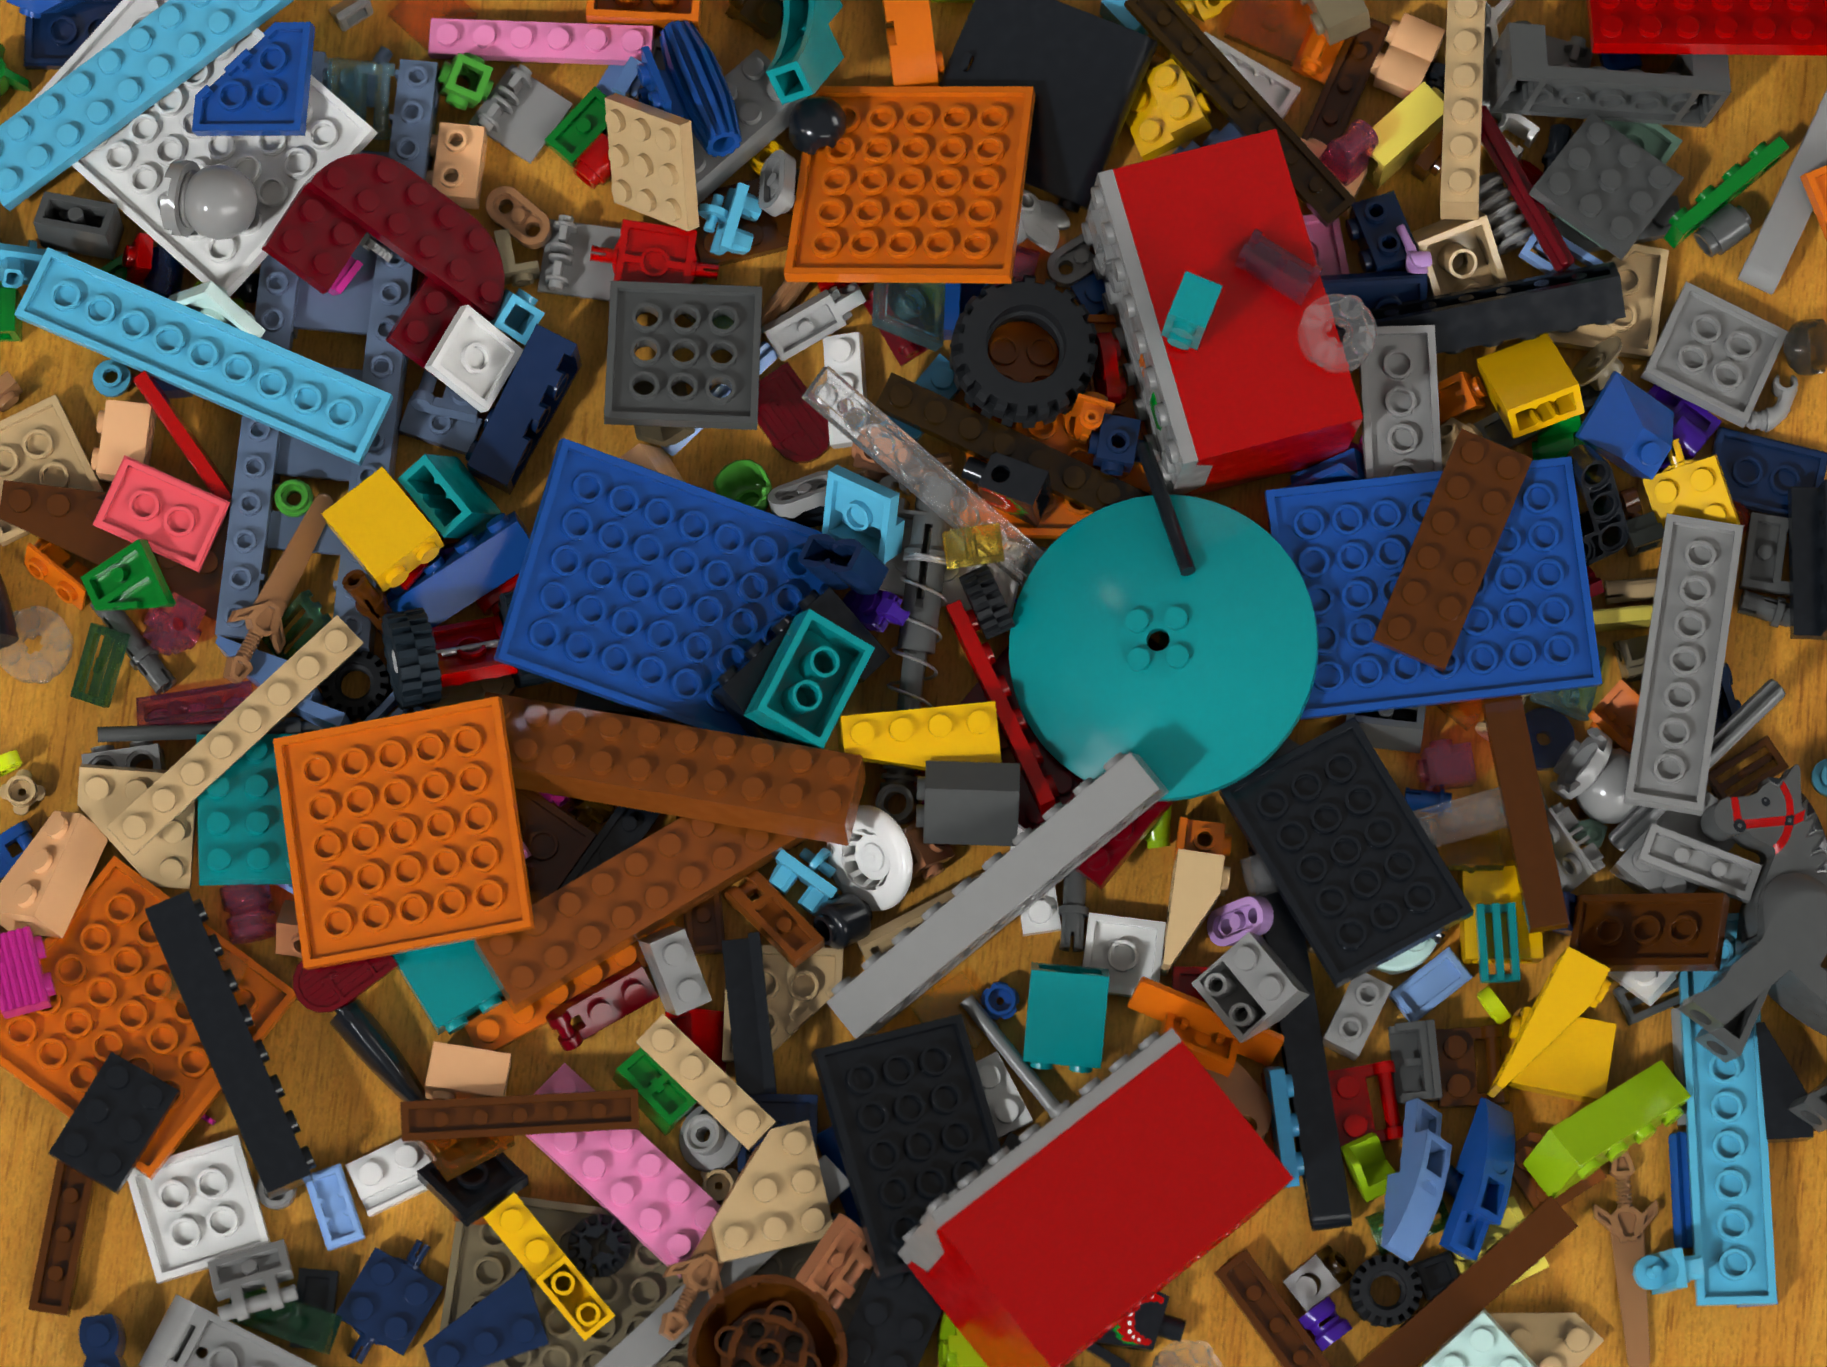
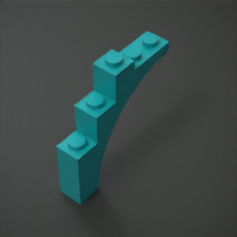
[766,0,844,105]

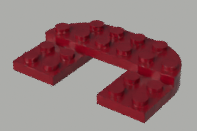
[261,153,505,383]

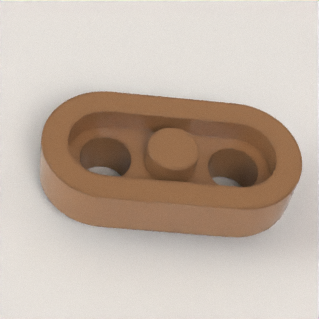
[486,186,553,249]

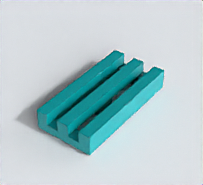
[1475,902,1521,983]

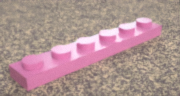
[428,18,655,66]

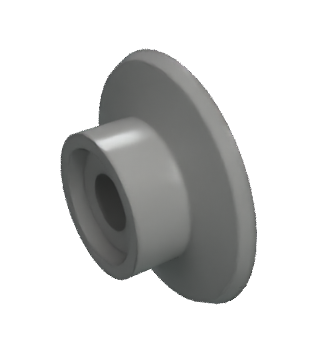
[679,1105,742,1172]

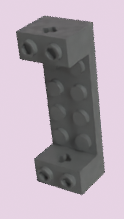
[1486,21,1731,128]

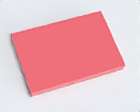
[93,455,231,573]

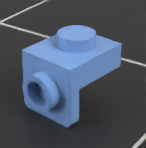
[596,56,642,99]

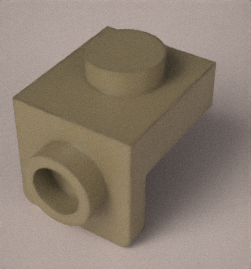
[494,229,540,287]

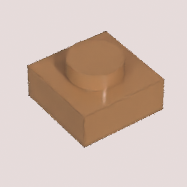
[0,371,23,412]

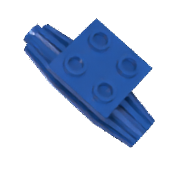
[637,20,742,157]

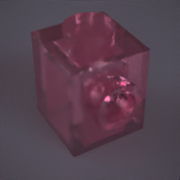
[1416,739,1477,791]

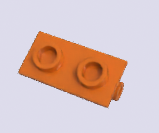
[1290,23,1345,85]
[1070,392,1115,444]
[24,539,90,611]

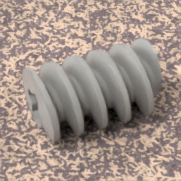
[1479,172,1533,255]

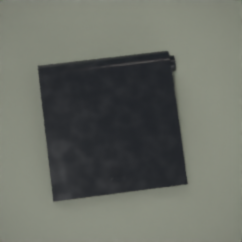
[939,0,1158,214]

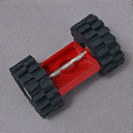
[382,591,555,710]

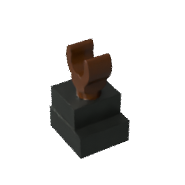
[1620,487,1664,557]

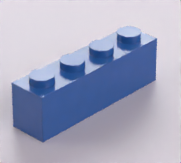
[386,511,531,628]

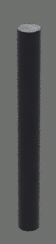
[1136,442,1196,576]

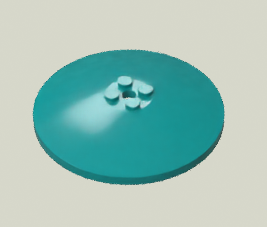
[1009,495,1319,801]

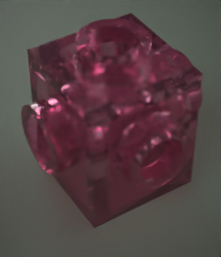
[142,591,207,656]

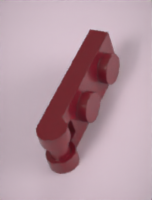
[546,961,659,1051]

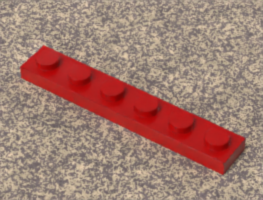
[946,600,1060,816]

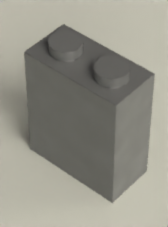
[916,761,1020,846]

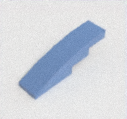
[215,636,352,729]

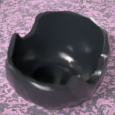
[789,96,846,155]

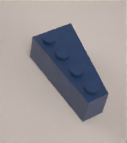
[465,324,582,494]

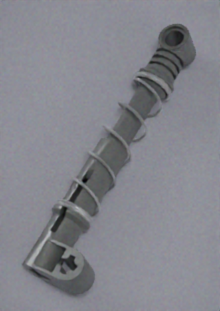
[875,474,956,825]

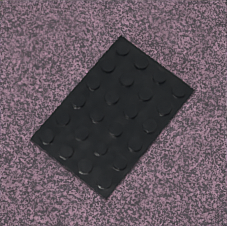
[1219,717,1474,988]
[811,1014,1001,1280]

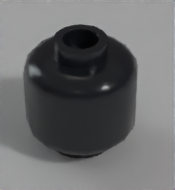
[813,893,873,949]

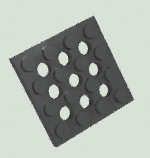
[604,281,762,430]

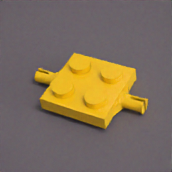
[1642,438,1741,529]

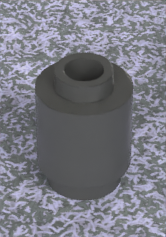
[1694,203,1752,257]

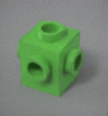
[437,53,494,110]

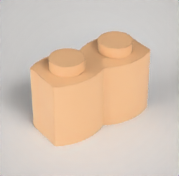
[1370,13,1446,99]

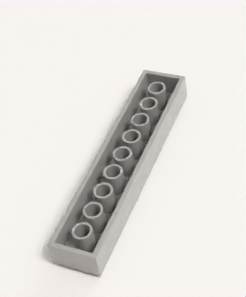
[827,752,1169,1039]

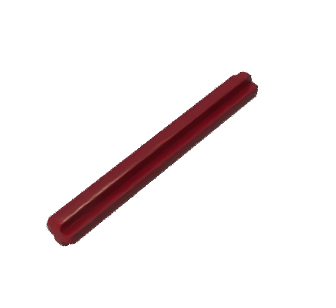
[1481,105,1575,272]

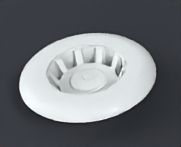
[827,805,913,911]

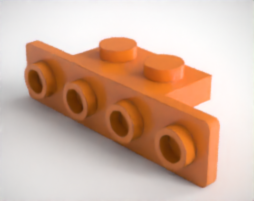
[1128,977,1285,1077]

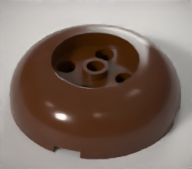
[688,1274,847,1367]

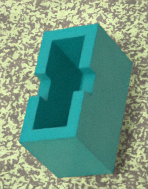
[1161,271,1222,350]

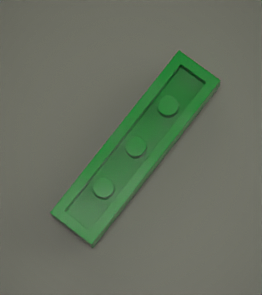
[1664,136,1790,248]

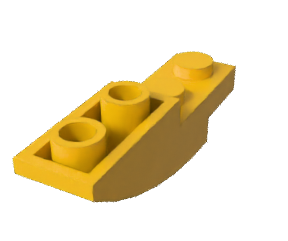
[483,1191,615,1341]

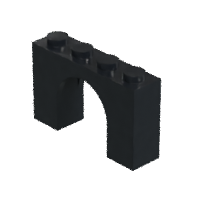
[711,587,890,743]

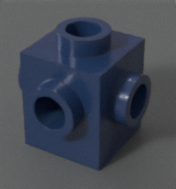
[1088,413,1145,476]

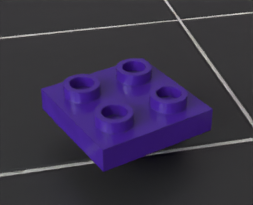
[1648,385,1722,472]

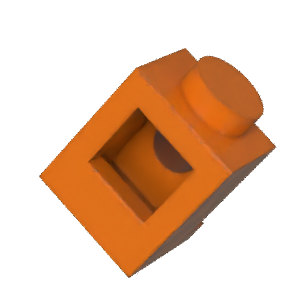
[1174,817,1232,860]

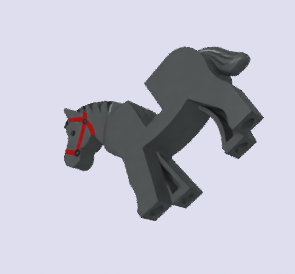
[1678,764,1827,1132]

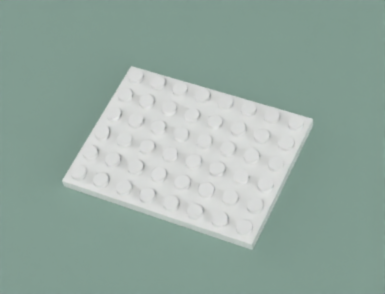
[30,0,378,297]

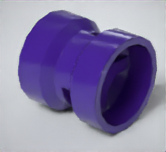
[1298,1296,1353,1352]

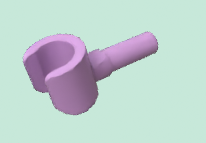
[1396,224,1432,274]

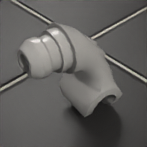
[1746,375,1798,433]

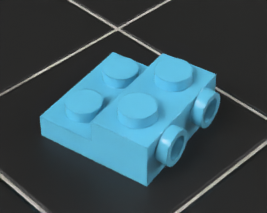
[822,465,905,564]

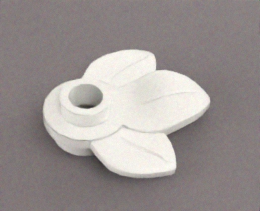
[1017,190,1071,253]

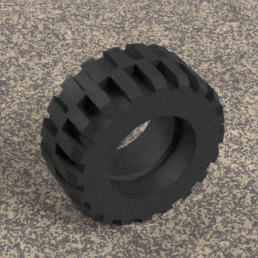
[949,275,1098,428]

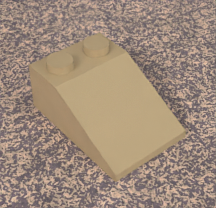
[1411,211,1508,297]
[1160,849,1231,976]

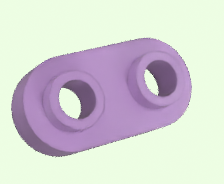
[1207,896,1274,947]

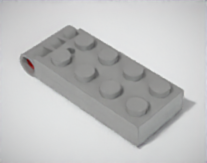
[692,49,808,205]
[138,1294,317,1367]

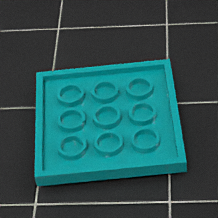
[196,734,295,885]

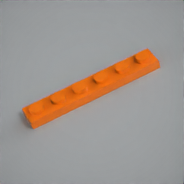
[464,920,675,1051]

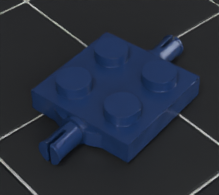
[335,1239,444,1364]

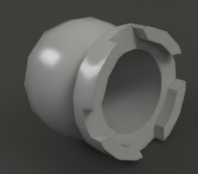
[160,159,258,240]
[1550,727,1638,824]

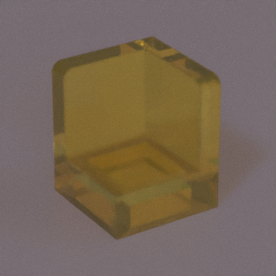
[942,523,1005,570]

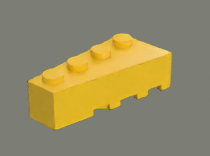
[836,701,1002,771]

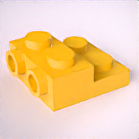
[1126,59,1212,161]

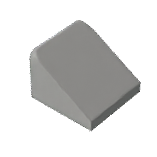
[329,0,374,32]

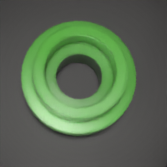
[275,479,314,517]

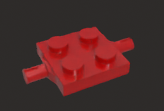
[590,219,719,284]

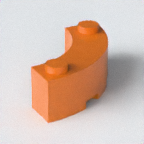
[882,0,944,86]

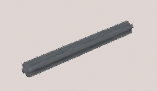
[1608,679,1785,852]

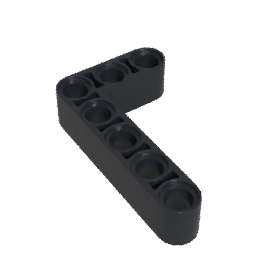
[1566,444,1629,566]

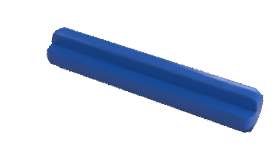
[1668,1132,1693,1249]

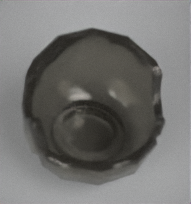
[1783,319,1827,376]

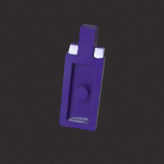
[842,590,911,633]

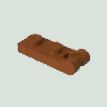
[724,870,824,968]

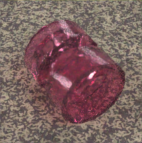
[219,884,277,944]

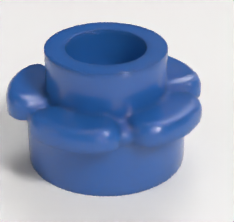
[981,982,1019,1020]

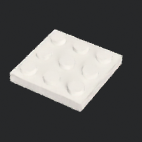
[127,1135,271,1284]

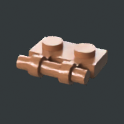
[795,1213,873,1311]

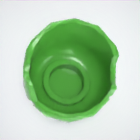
[713,459,772,511]

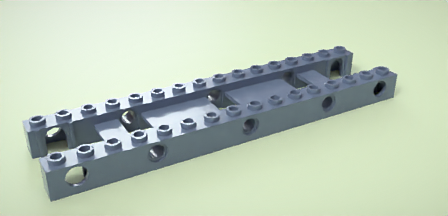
[215,51,441,655]

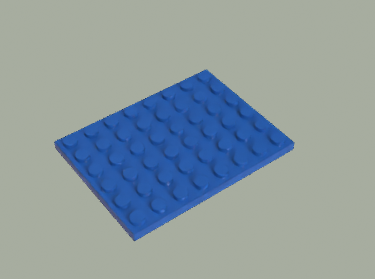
[494,438,828,736]
[1264,456,1603,720]

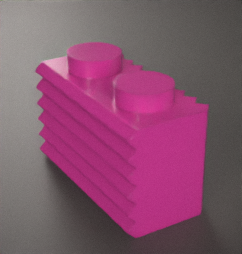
[0,926,56,1019]

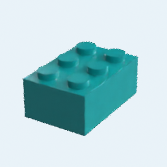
[743,609,875,749]

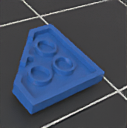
[192,22,315,136]

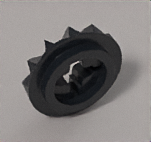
[567,1214,631,1278]

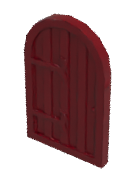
[758,362,830,463]
[293,955,399,1013]

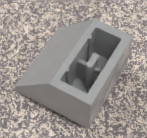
[1191,932,1310,1043]

